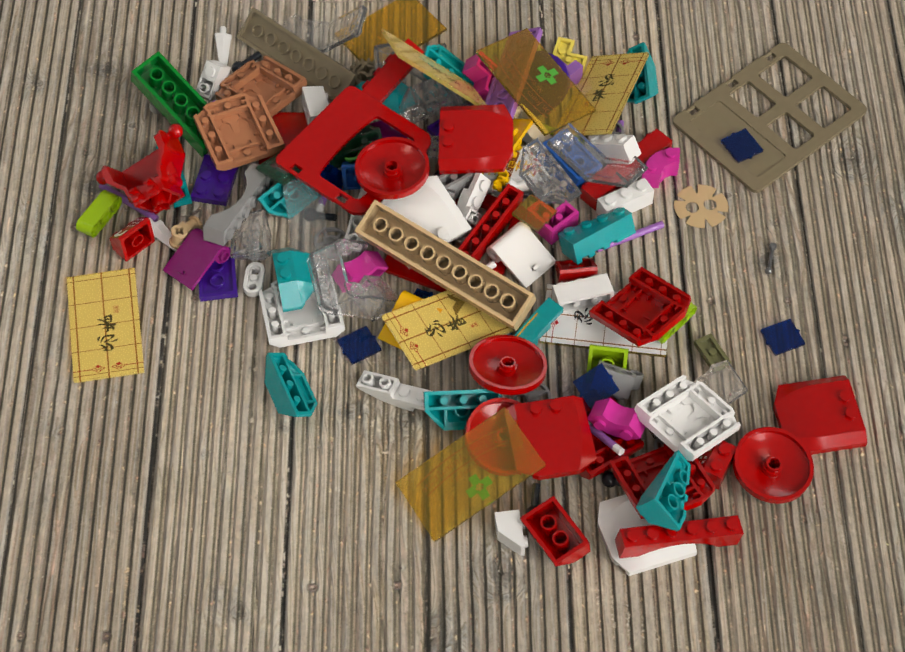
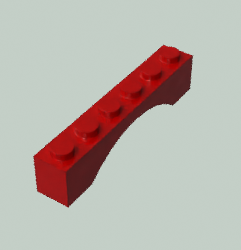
[615,515,744,559]

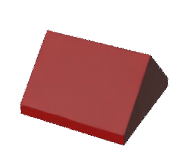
[555,258,598,283]

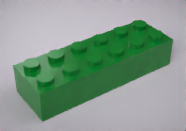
[131,51,208,157]

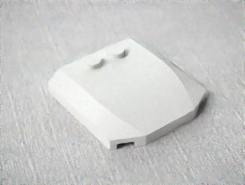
[381,175,472,270]
[258,274,345,348]
[634,375,741,461]
[597,494,697,576]

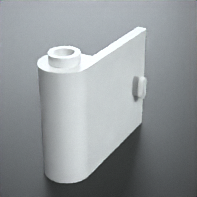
[486,222,556,289]

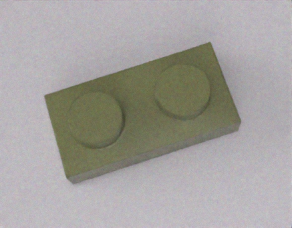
[694,333,731,374]

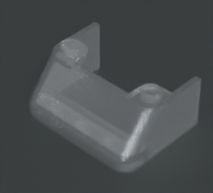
[307,238,384,319]

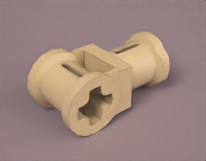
[169,216,203,249]

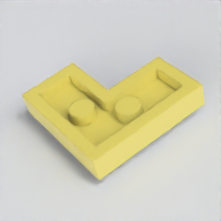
[553,37,588,73]

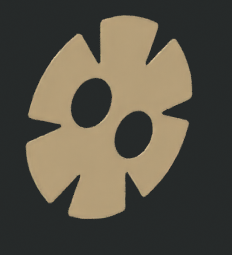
[674,184,729,228]

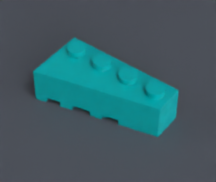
[558,207,636,265]

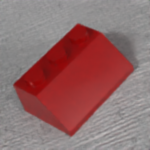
[520,496,590,567]

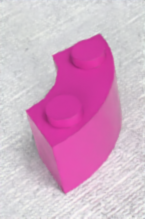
[642,148,680,188]
[332,250,389,292]
[588,398,646,441]

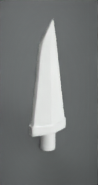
[214,26,232,65]
[149,217,177,252]

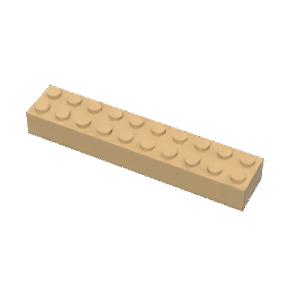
[354,200,537,332]

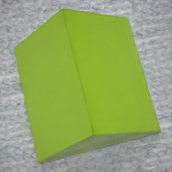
[585,344,629,383]

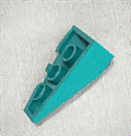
[636,450,691,531]

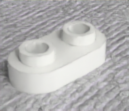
[243,262,265,297]

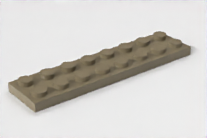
[237,8,358,101]

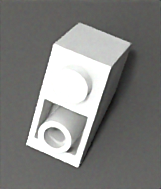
[196,60,231,100]
[494,510,528,556]

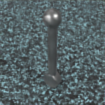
[765,243,777,275]

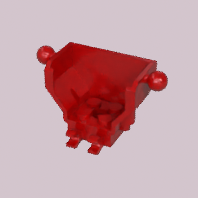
[96,124,186,214]

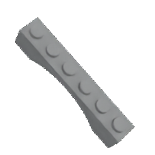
[203,163,273,246]

